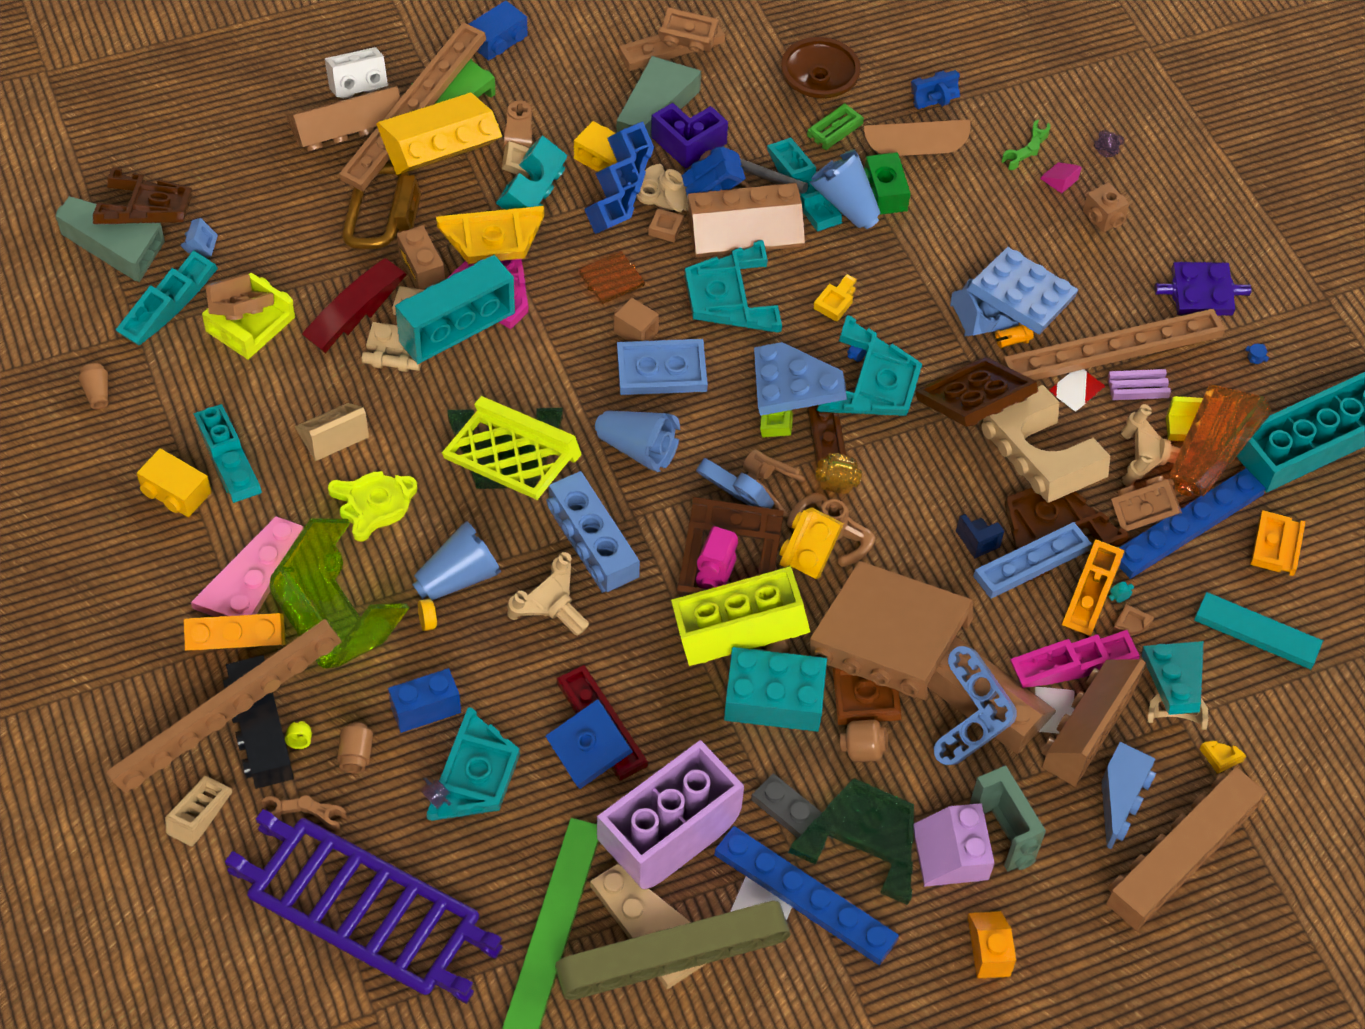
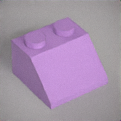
[912,803,994,887]

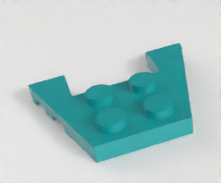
[684,240,782,332]
[816,315,922,416]

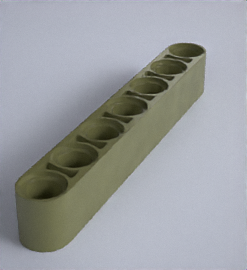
[555,901,791,1000]

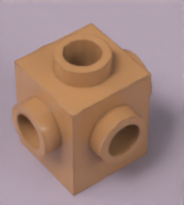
[1083,182,1130,233]

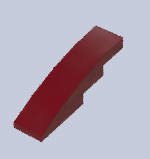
[302,258,407,354]

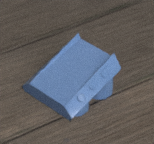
[950,279,1019,336]

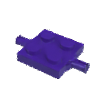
[1154,262,1252,316]

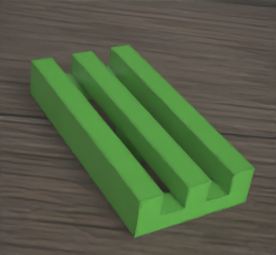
[807,103,864,150]

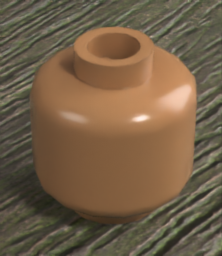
[840,720,888,762]

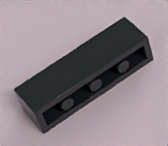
[222,655,294,789]

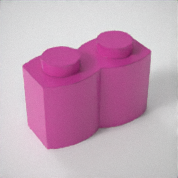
[696,526,738,589]

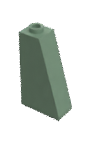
[616,56,701,138]
[56,196,165,282]

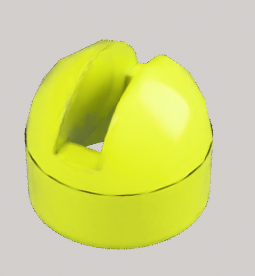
[285,721,312,749]

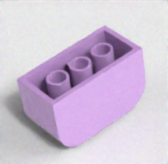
[597,740,744,889]

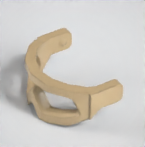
[1148,693,1208,730]

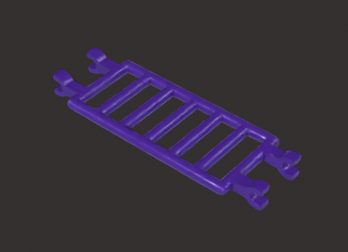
[225,809,503,1004]

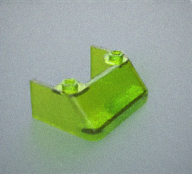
[270,518,409,668]

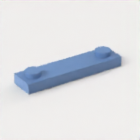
[973,522,1092,599]

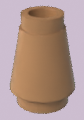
[78,363,109,409]

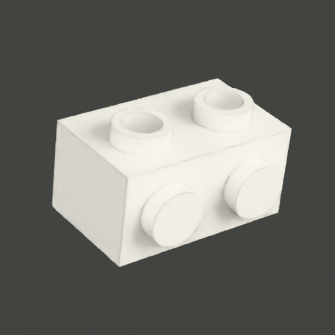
[325,47,388,98]

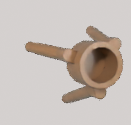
[743,449,805,518]

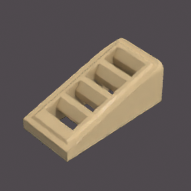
[165,775,232,846]

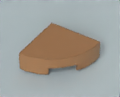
[1112,604,1154,636]

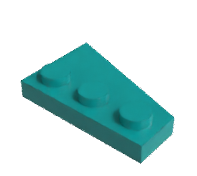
[1142,641,1204,715]

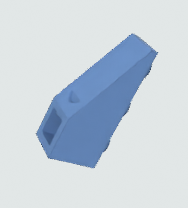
[1101,742,1156,849]

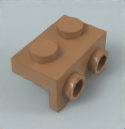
[658,7,719,53]
[206,274,274,320]

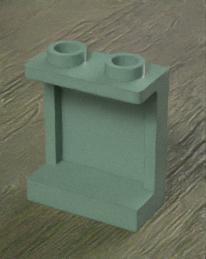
[970,766,1046,871]

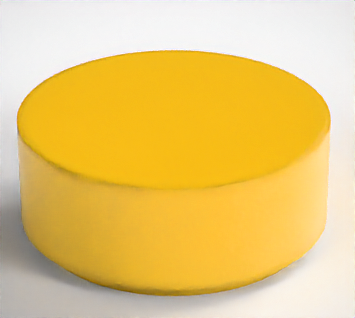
[418,599,437,631]

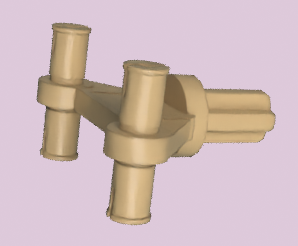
[1121,404,1195,487]
[507,552,589,636]

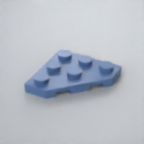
[754,342,847,416]

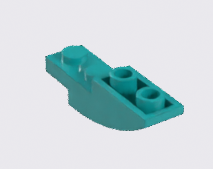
[193,404,262,503]

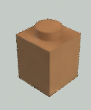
[613,298,659,342]

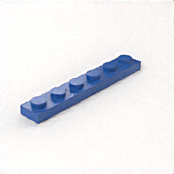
[1119,468,1266,579]
[714,826,899,966]

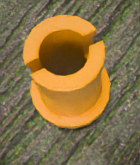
[995,323,1034,349]

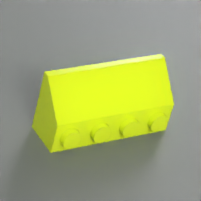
[671,566,810,666]

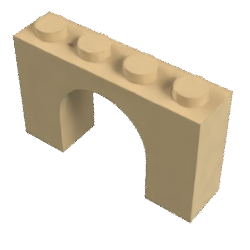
[981,385,1110,503]

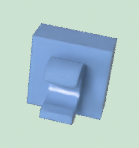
[181,218,218,258]

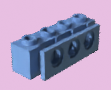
[546,471,640,593]

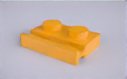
[1250,510,1305,576]

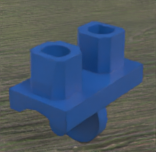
[911,70,960,109]

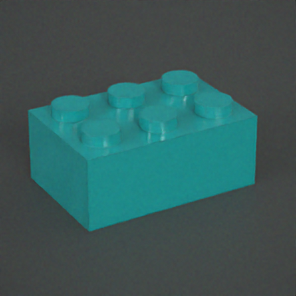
[724,647,827,732]

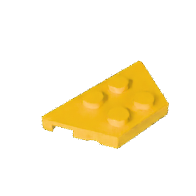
[436,206,544,264]

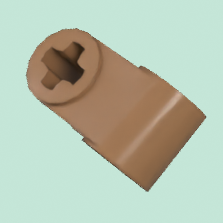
[504,100,532,149]

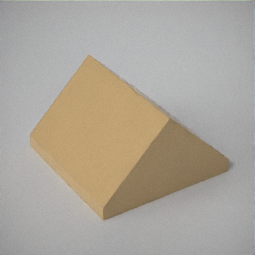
[295,403,369,461]

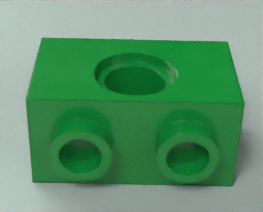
[864,152,911,215]

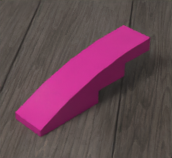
[1010,630,1140,688]

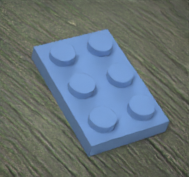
[617,339,708,395]

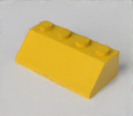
[376,93,502,175]

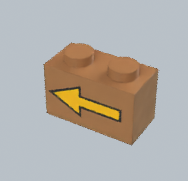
[397,225,445,290]

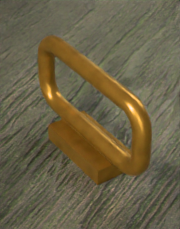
[342,163,421,249]

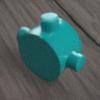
[1109,582,1134,603]

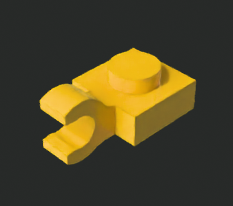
[813,274,857,322]

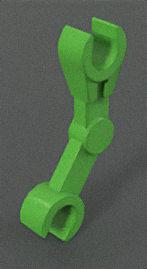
[1002,120,1050,170]

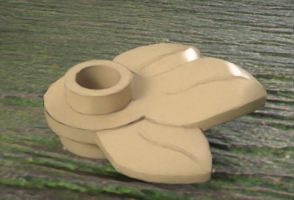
[636,164,674,210]
[658,169,688,212]

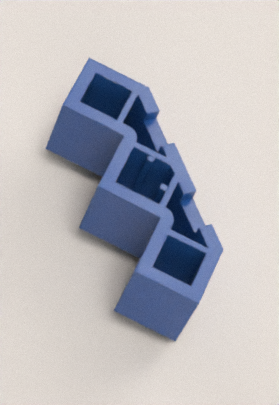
[584,122,654,234]

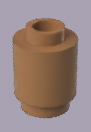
[337,723,373,773]

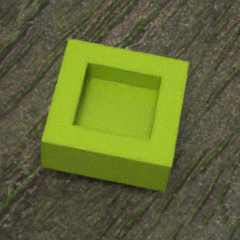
[760,410,793,438]

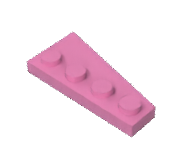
[191,516,304,617]

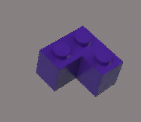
[651,103,728,169]

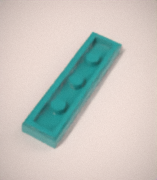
[1194,592,1323,670]

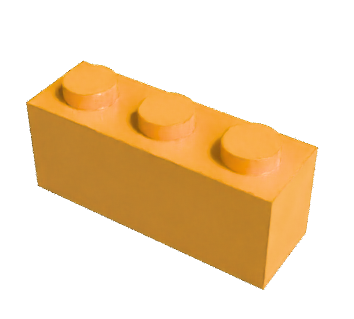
[184,613,285,651]

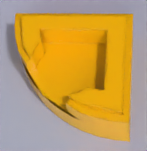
[1199,741,1246,774]

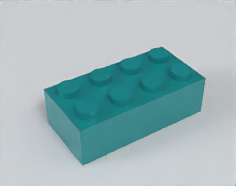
[395,255,515,365]

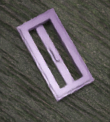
[1107,369,1171,400]

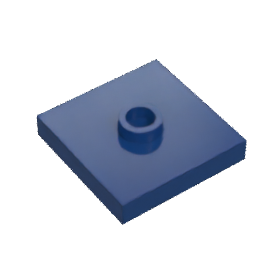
[545,699,633,789]

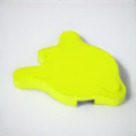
[328,471,418,542]

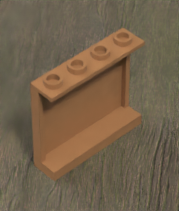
[810,561,973,701]

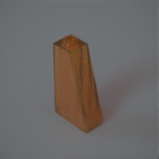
[1169,384,1272,497]

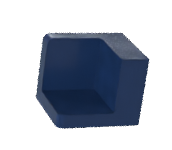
[956,514,1004,559]

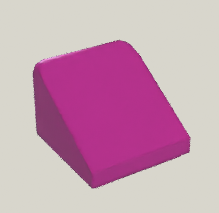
[1041,162,1081,194]

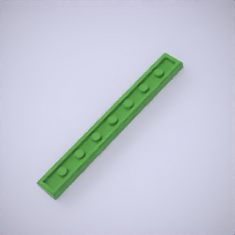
[502,818,599,1029]

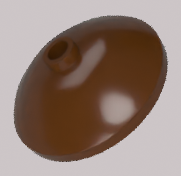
[781,37,861,99]

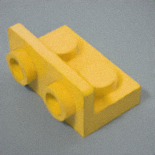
[779,507,844,579]

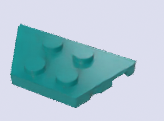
[426,707,520,821]

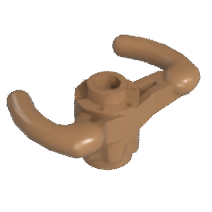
[787,493,876,567]

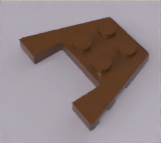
[93,167,192,224]
[1005,487,1129,583]

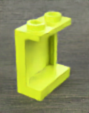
[202,273,295,360]

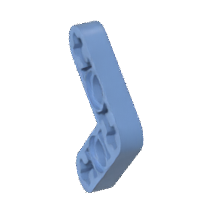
[696,458,775,509]
[934,646,1017,765]

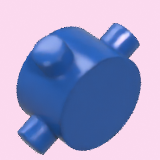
[1245,344,1269,364]
[847,346,867,362]

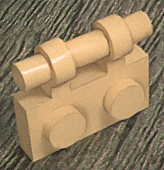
[362,322,421,372]

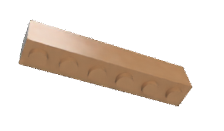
[1106,767,1267,931]

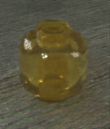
[815,453,862,494]

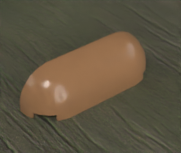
[864,120,970,156]

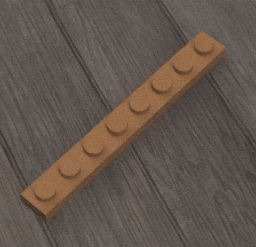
[339,22,486,191]
[1002,309,1225,381]
[106,619,342,793]

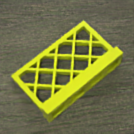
[442,396,582,500]

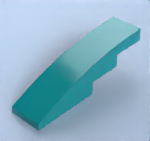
[767,137,842,232]
[116,250,218,346]

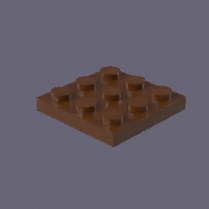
[915,357,1039,427]

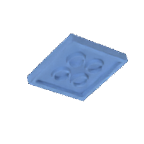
[967,247,1079,335]

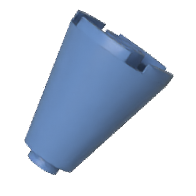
[810,150,881,229]
[595,410,680,472]
[412,521,501,601]

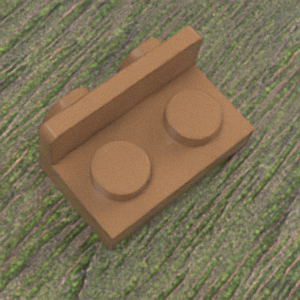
[1111,475,1182,532]

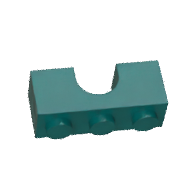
[496,135,568,210]

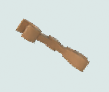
[262,795,347,831]

